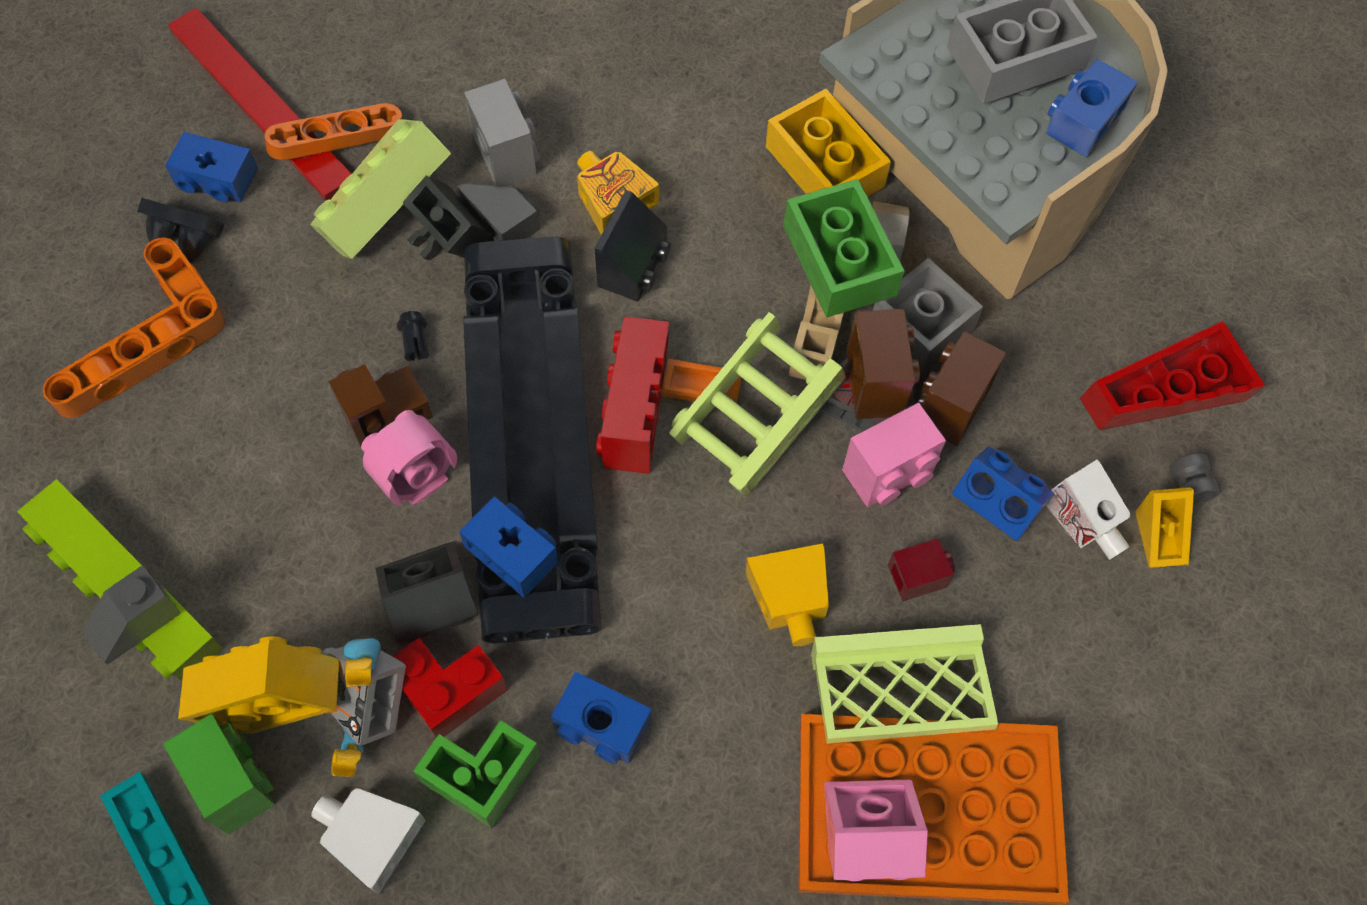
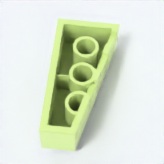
[310,119,451,259]

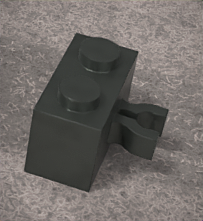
[403,175,492,261]

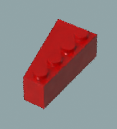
[596,317,669,474]
[1080,321,1265,431]

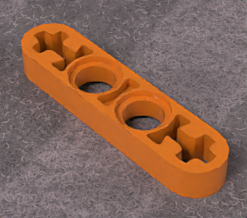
[264,103,402,160]

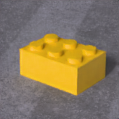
[765,89,891,197]
[178,637,339,734]

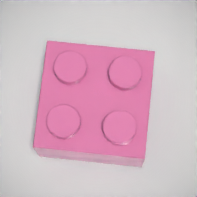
[842,403,946,508]

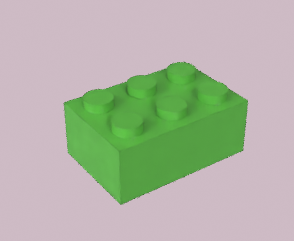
[783,179,905,318]

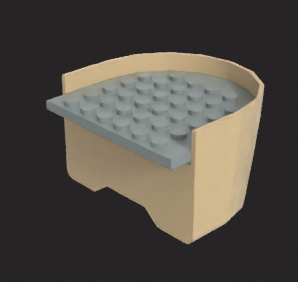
[819,0,1168,299]

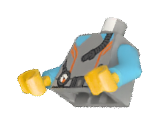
[321,638,406,777]

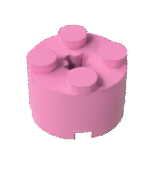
[361,410,457,506]

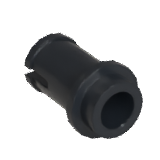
[396,311,429,362]

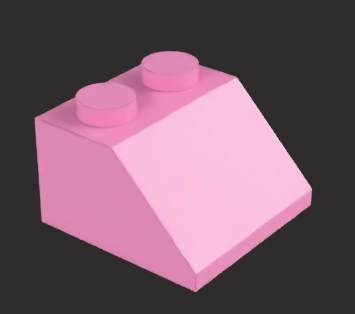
[824,780,928,881]

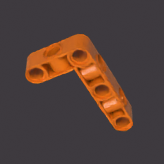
[43,238,225,418]

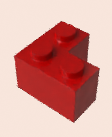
[392,638,508,737]

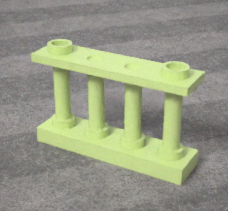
[669,312,846,497]

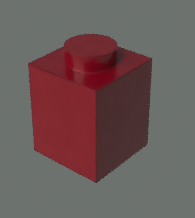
[887,538,955,602]

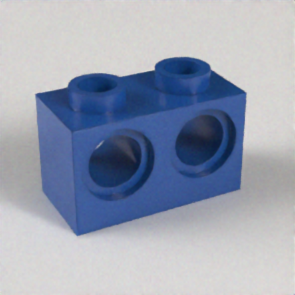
[951,446,1054,541]

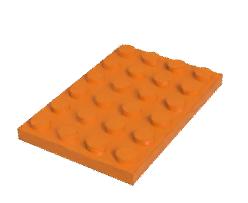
[798,714,1069,905]

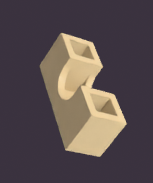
[789,286,844,380]

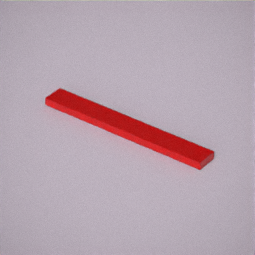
[168,8,351,201]

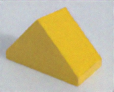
[1135,487,1194,568]

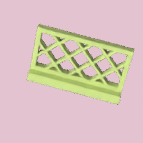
[811,624,998,744]

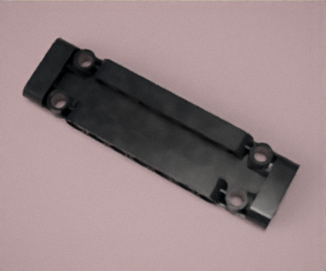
[463,237,602,644]

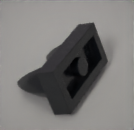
[137,198,224,263]

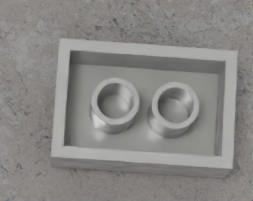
[947,0,1098,104]

